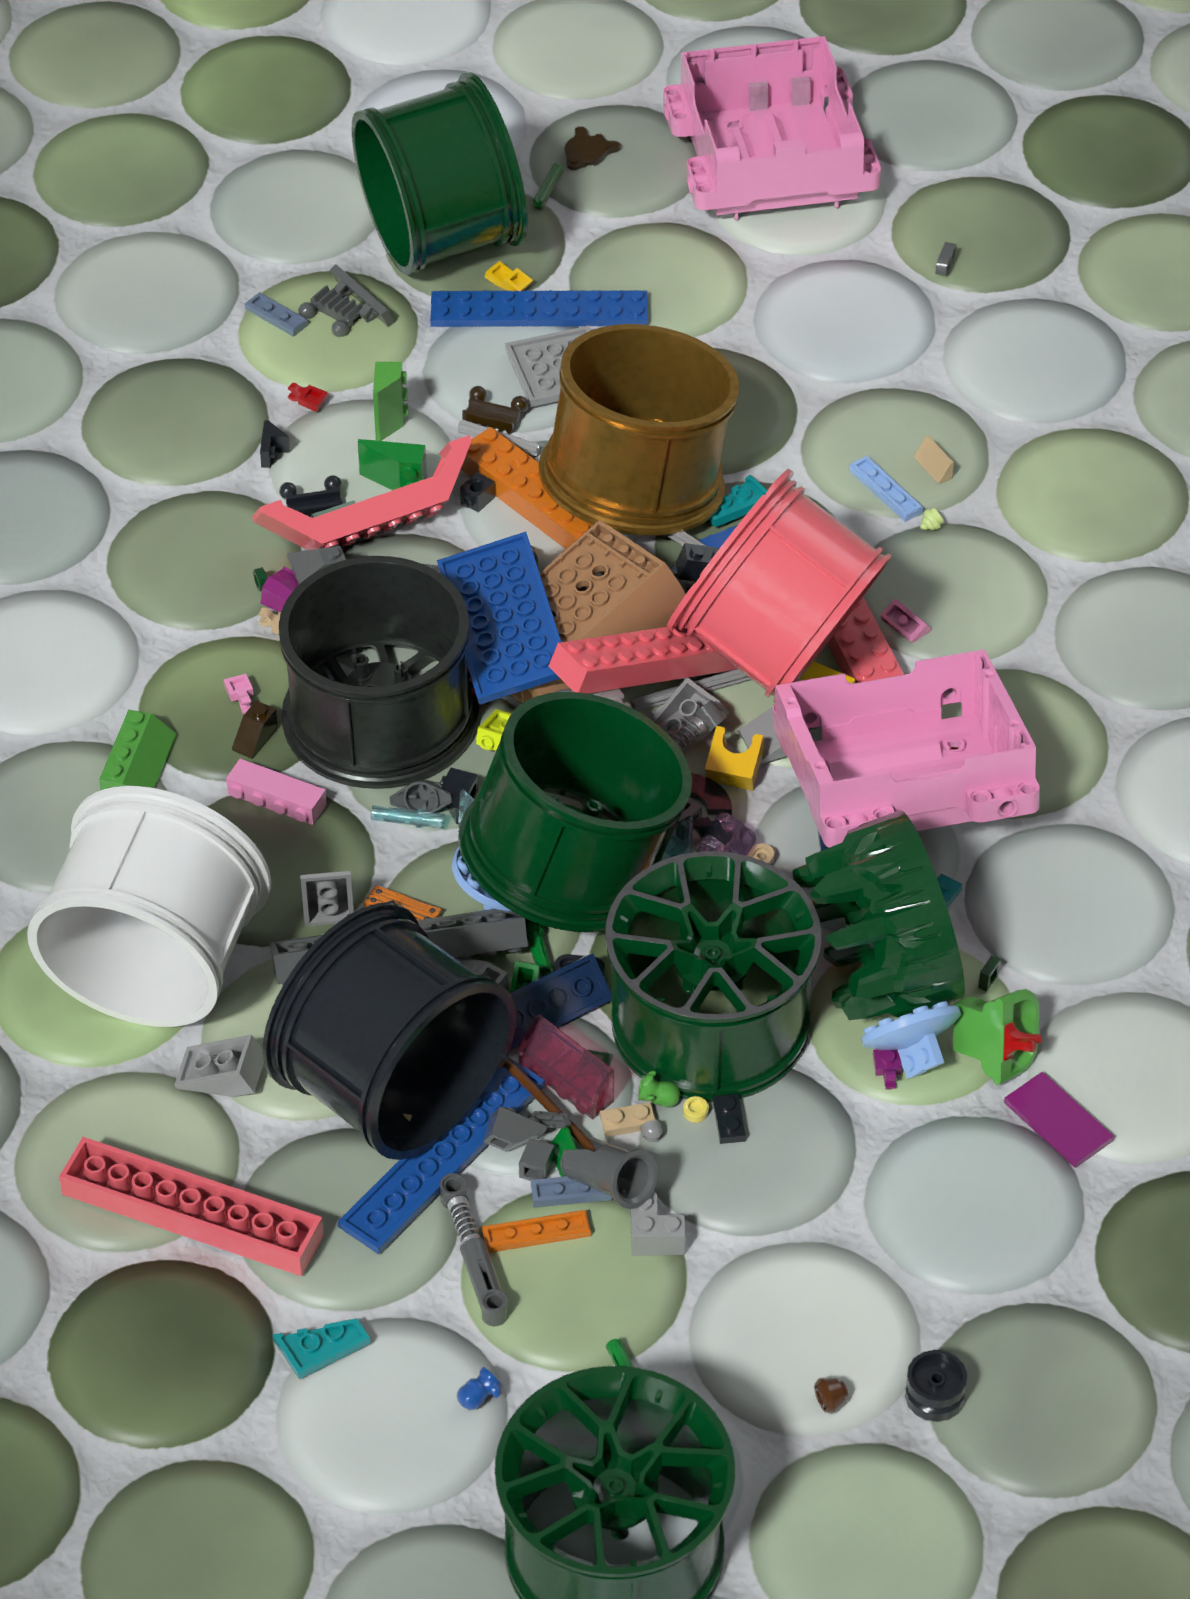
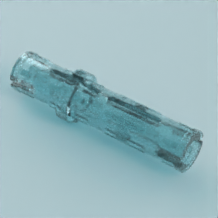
[371,805,445,829]

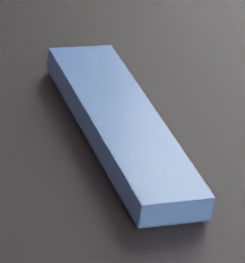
[849,456,923,522]

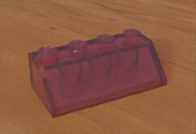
[518,1014,614,1120]

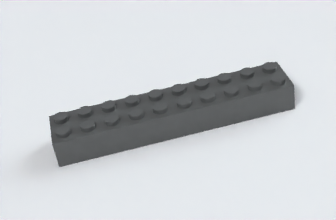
[270,909,528,984]

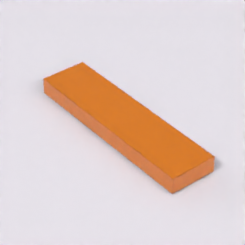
[482,1210,591,1253]

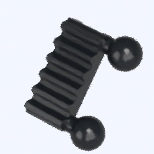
[279,475,343,517]

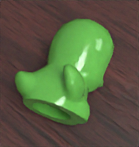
[638,1071,680,1108]

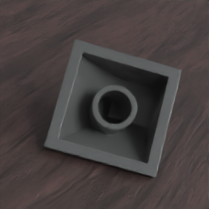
[287,546,346,585]

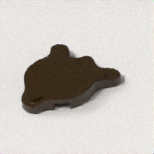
[564,127,620,170]

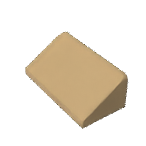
[914,435,954,484]

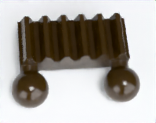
[462,386,529,435]

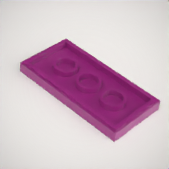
[1004,1072,1114,1168]

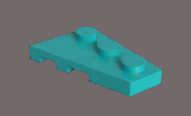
[272,1318,371,1380]

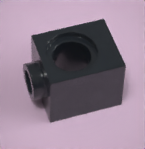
[460,472,495,513]

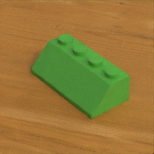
[99,709,177,790]

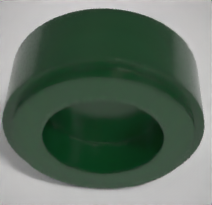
[253,567,267,591]

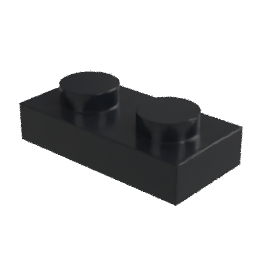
[712,1094,746,1144]

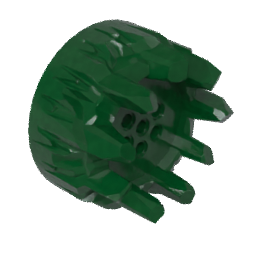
[792,810,965,1020]

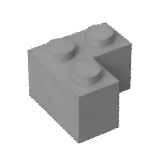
[630,1193,685,1256]

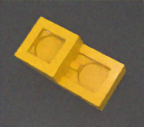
[485,261,533,291]

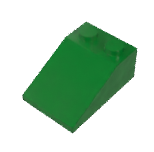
[357,439,427,490]

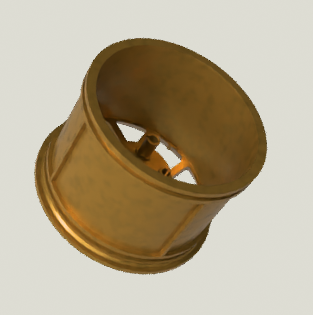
[538,324,739,535]

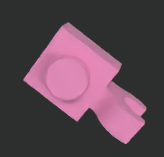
[223,674,254,714]

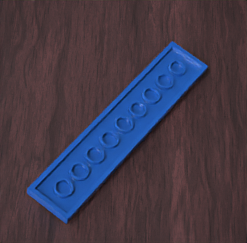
[430,290,648,327]
[338,1056,545,1255]

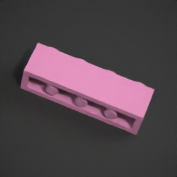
[226,759,327,825]

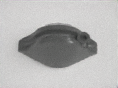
[389,780,452,815]

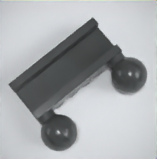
[298,285,362,337]

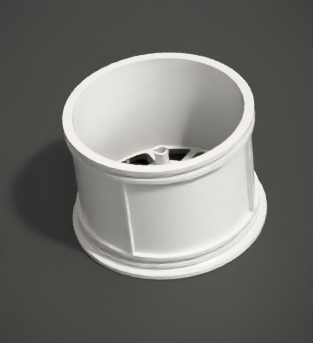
[27,786,271,1027]

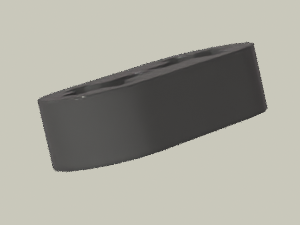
[935,242,957,276]

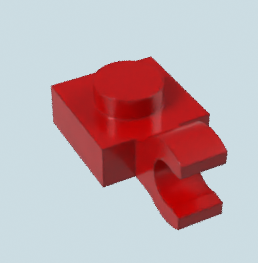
[288,383,328,412]

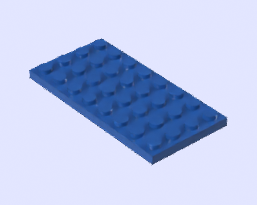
[437,531,561,704]

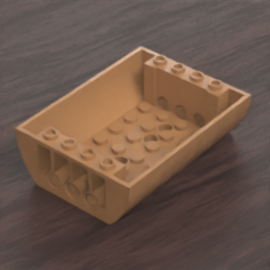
[466,520,686,704]

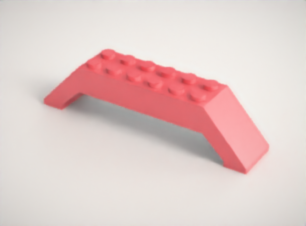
[252,435,472,550]

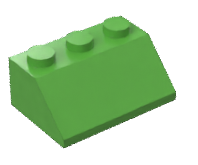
[373,362,409,441]

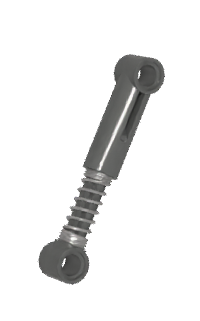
[671,700,727,751]
[440,1173,508,1327]

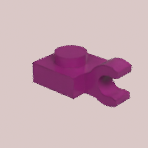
[872,1049,902,1090]

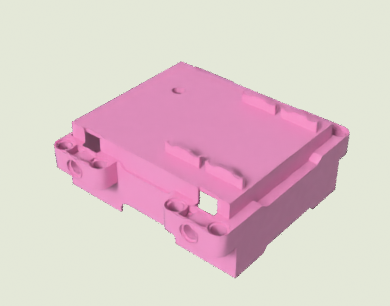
[773,649,1040,848]

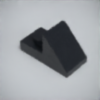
[260,420,290,468]

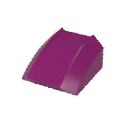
[260,567,298,612]

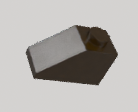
[232,701,278,759]

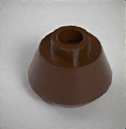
[814,1378,848,1414]

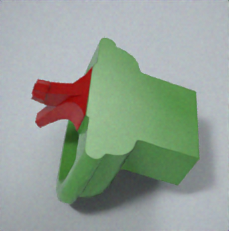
[953,989,1041,1085]

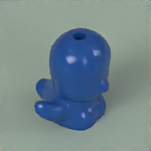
[457,1367,502,1410]

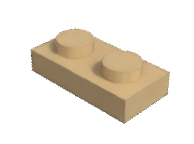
[600,1102,655,1137]

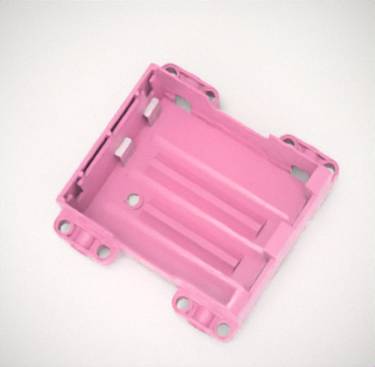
[663,36,881,220]

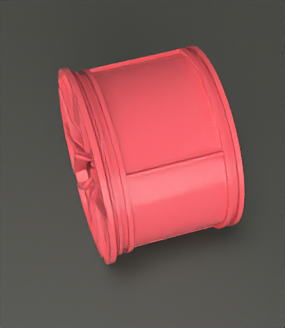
[666,469,892,703]

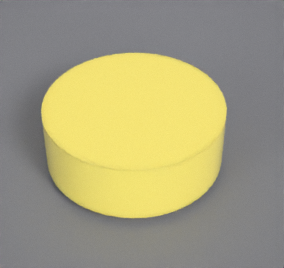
[683,1096,709,1123]

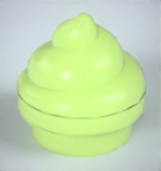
[920,508,944,530]

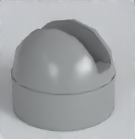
[640,1120,663,1142]

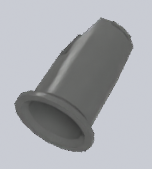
[560,1135,658,1209]

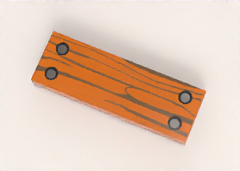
[364,885,442,920]

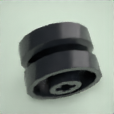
[905,1350,967,1422]

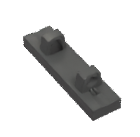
[330,264,394,327]

